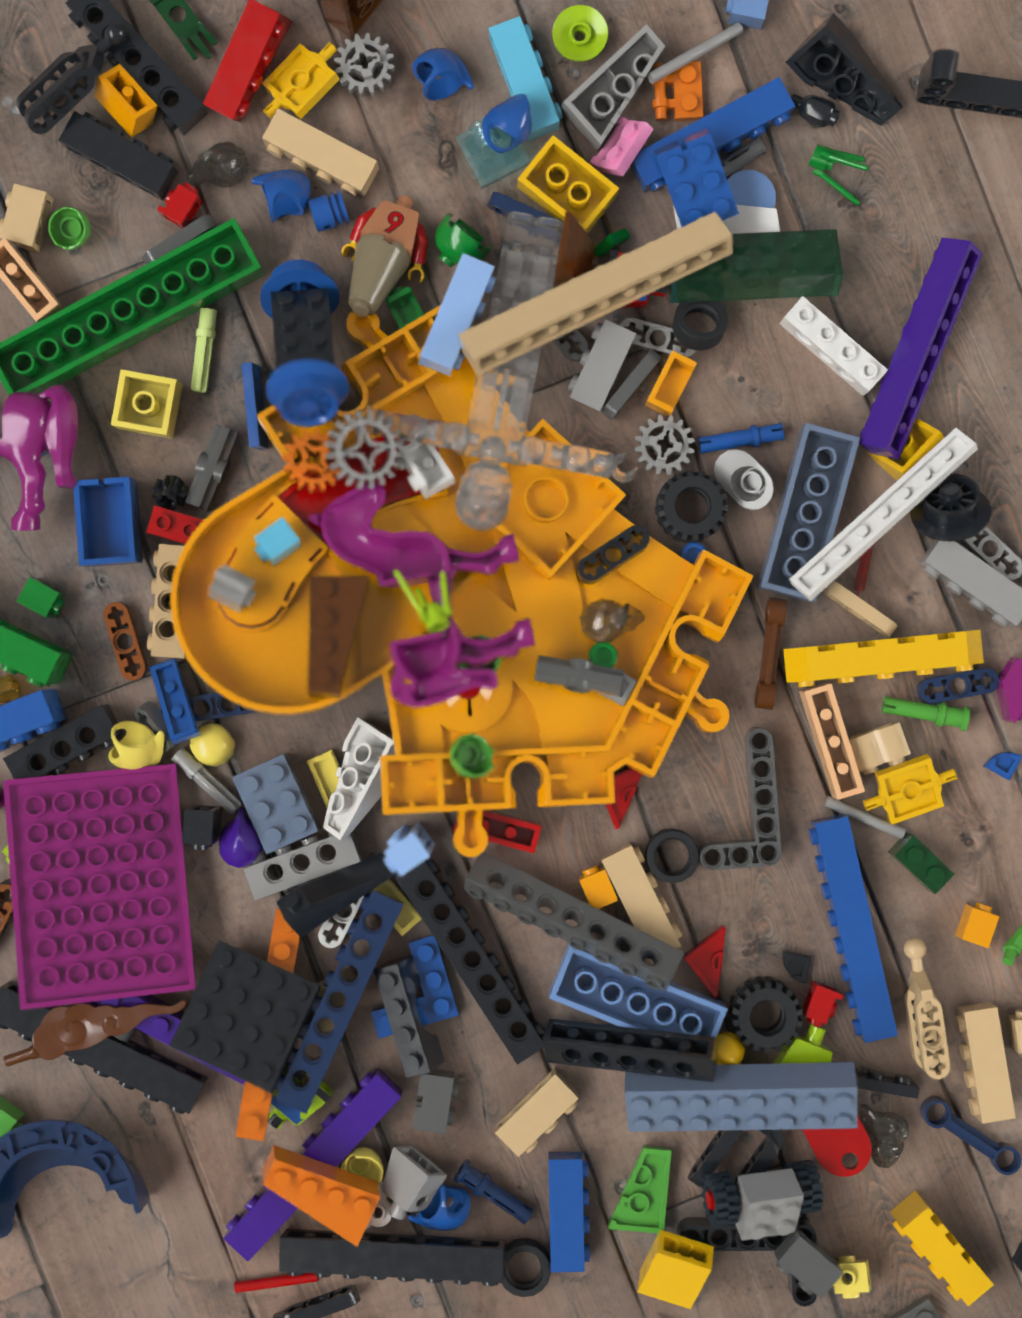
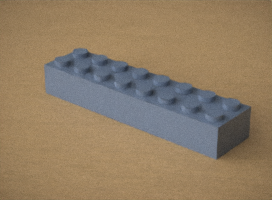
[625,1062,857,1132]

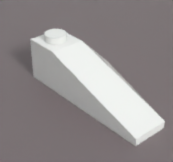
[323,717,395,841]

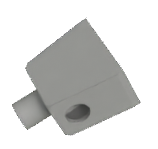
[382,1146,447,1220]

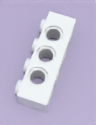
[779,296,888,396]

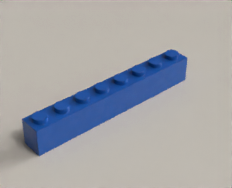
[808,814,898,1043]

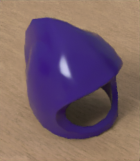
[219,807,263,868]

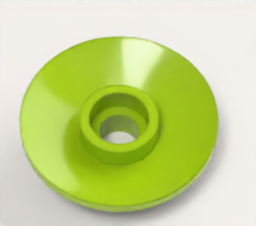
[552,5,608,62]

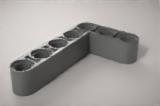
[698,727,782,870]

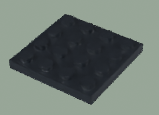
[169,940,321,1093]

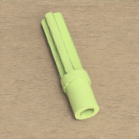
[191,308,217,393]

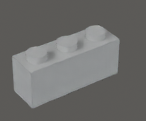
[568,319,636,411]

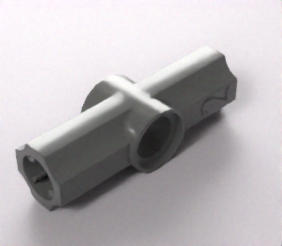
[185,424,239,511]
[534,655,624,696]

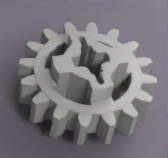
[334,33,395,97]
[634,415,695,476]

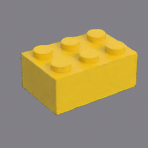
[517,135,619,234]

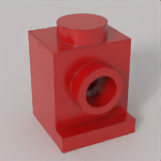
[157,182,203,229]
[802,980,843,1027]

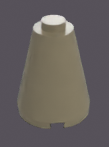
[348,234,410,317]

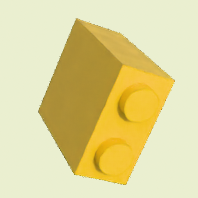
[637,1230,714,1309]

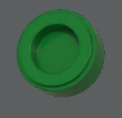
[588,642,618,668]

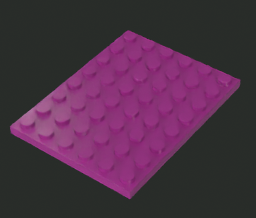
[3,764,196,1010]

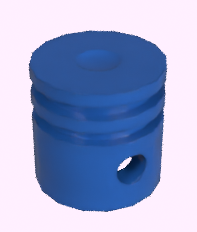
[308,190,350,233]

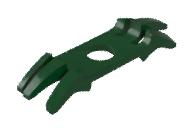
[149,0,218,60]

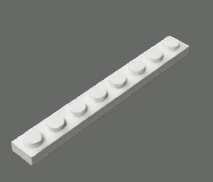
[790,428,977,601]

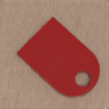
[802,1115,872,1177]

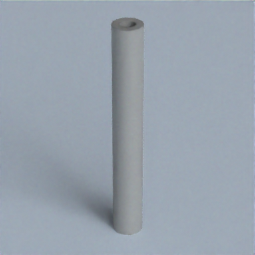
[824,796,906,839]

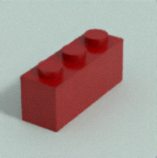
[452,810,542,853]

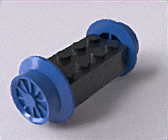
[260,259,349,427]

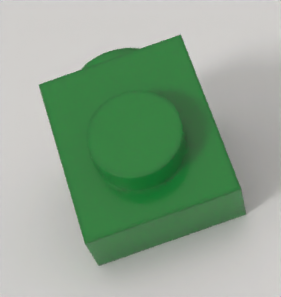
[385,286,424,329]

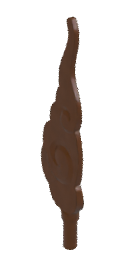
[4,1000,187,1067]

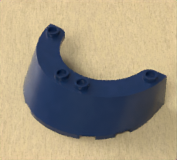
[0,1119,150,1239]

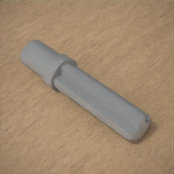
[171,747,242,814]

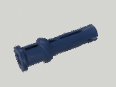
[453,1159,534,1224]

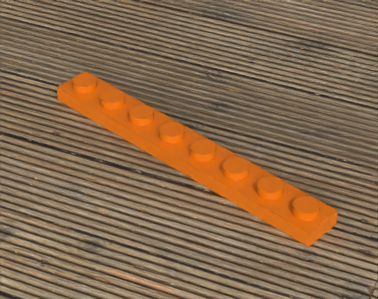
[235,909,301,1141]

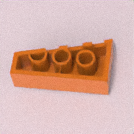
[262,1145,380,1247]

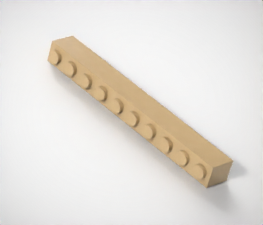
[458,212,733,376]

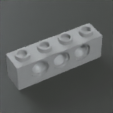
[243,831,363,900]

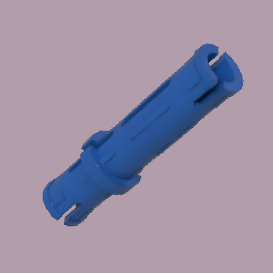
[698,422,784,454]

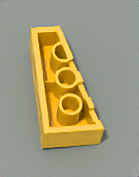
[890,1191,994,1306]

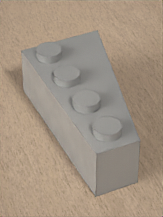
[560,24,665,151]

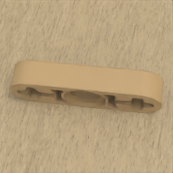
[823,581,897,638]

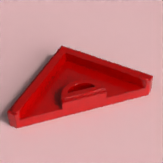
[605,768,642,830]
[683,925,726,998]

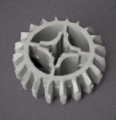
[325,410,404,489]

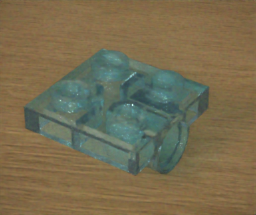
[455,118,531,190]

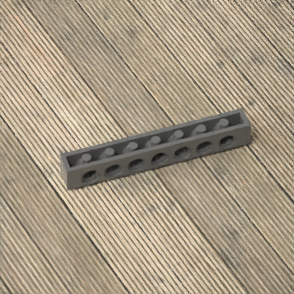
[464,852,685,991]

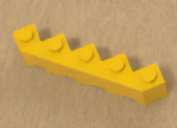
[783,630,984,687]

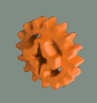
[282,428,346,493]

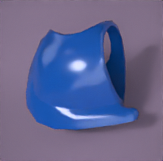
[412,48,474,101]
[482,94,532,154]
[251,169,311,222]
[408,1183,471,1231]

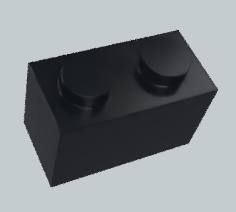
[183,805,223,850]

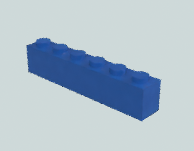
[630,77,795,193]

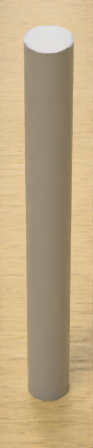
[647,22,743,84]

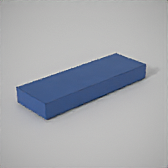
[241,362,268,450]
[149,658,200,745]

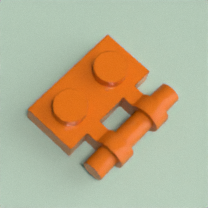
[652,61,703,122]

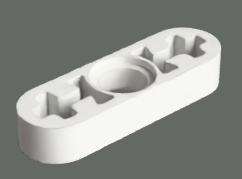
[318,896,364,948]

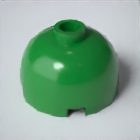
[435,213,492,267]

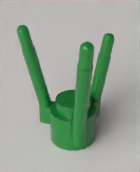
[809,144,869,206]

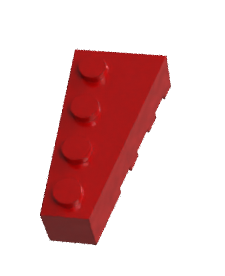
[203,0,293,122]

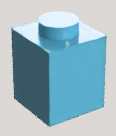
[254,517,301,567]

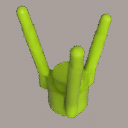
[394,570,453,633]

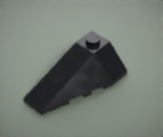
[786,13,903,126]
[276,853,395,938]

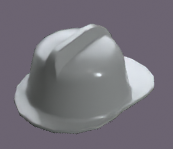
[714,449,774,510]

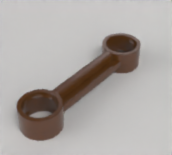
[754,597,787,710]

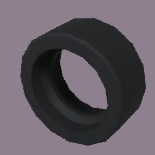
[672,294,728,351]
[645,828,700,883]
[502,1238,551,1297]

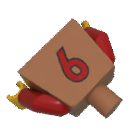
[341,195,429,283]

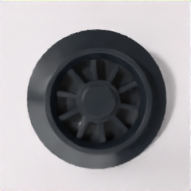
[910,473,992,541]

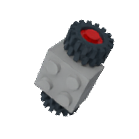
[702,1159,824,1240]

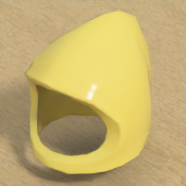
[108,721,164,770]

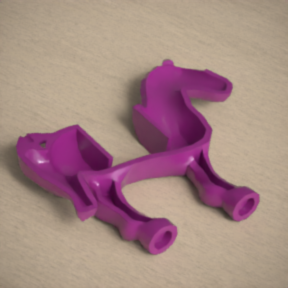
[0,385,78,531]
[308,482,535,707]

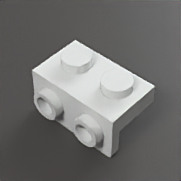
[395,435,455,499]

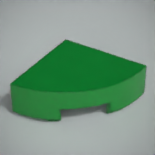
[594,228,630,258]

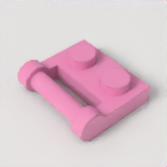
[589,116,654,176]

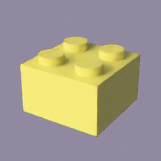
[111,369,183,439]

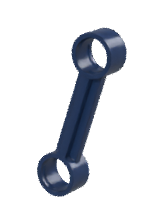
[920,1096,1021,1175]

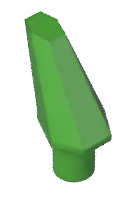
[1002,925,1022,966]

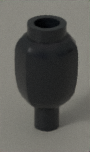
[791,94,841,127]

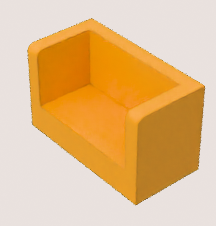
[645,350,697,418]

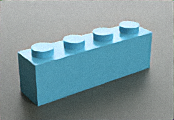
[488,16,563,141]

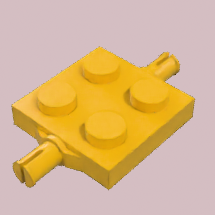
[262,42,340,119]
[863,754,957,825]

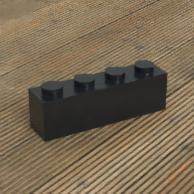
[58,111,178,201]

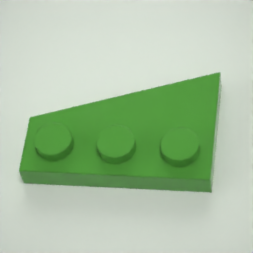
[608,1145,672,1234]

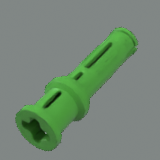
[881,696,970,731]

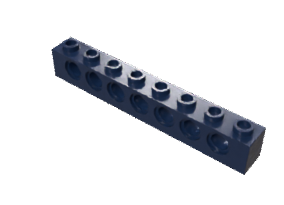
[274,889,404,1114]

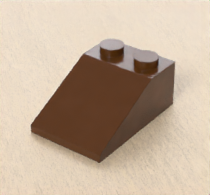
[553,211,599,289]

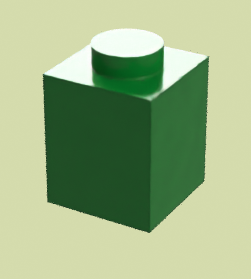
[16,577,66,618]

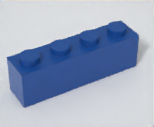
[548,1151,590,1272]

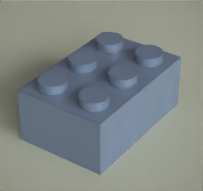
[232,752,321,855]

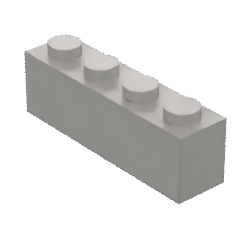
[919,540,1022,628]

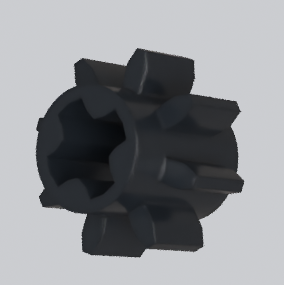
[152,475,189,510]

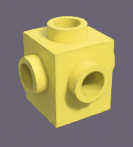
[832,1255,872,1299]

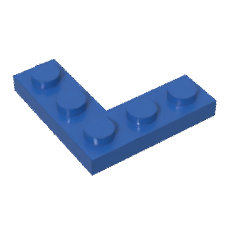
[371,935,459,1039]

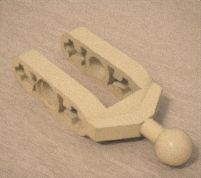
[904,938,950,1079]

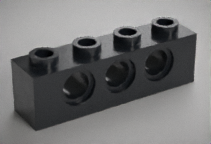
[3,704,123,779]

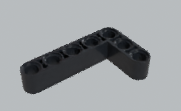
[916,49,1022,118]
[676,1216,817,1307]

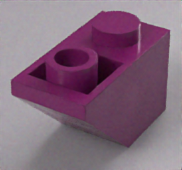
[997,658,1022,723]

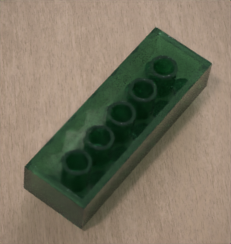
[668,229,843,303]

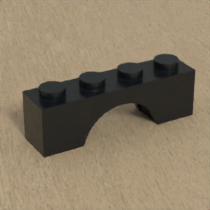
[373,955,445,1077]

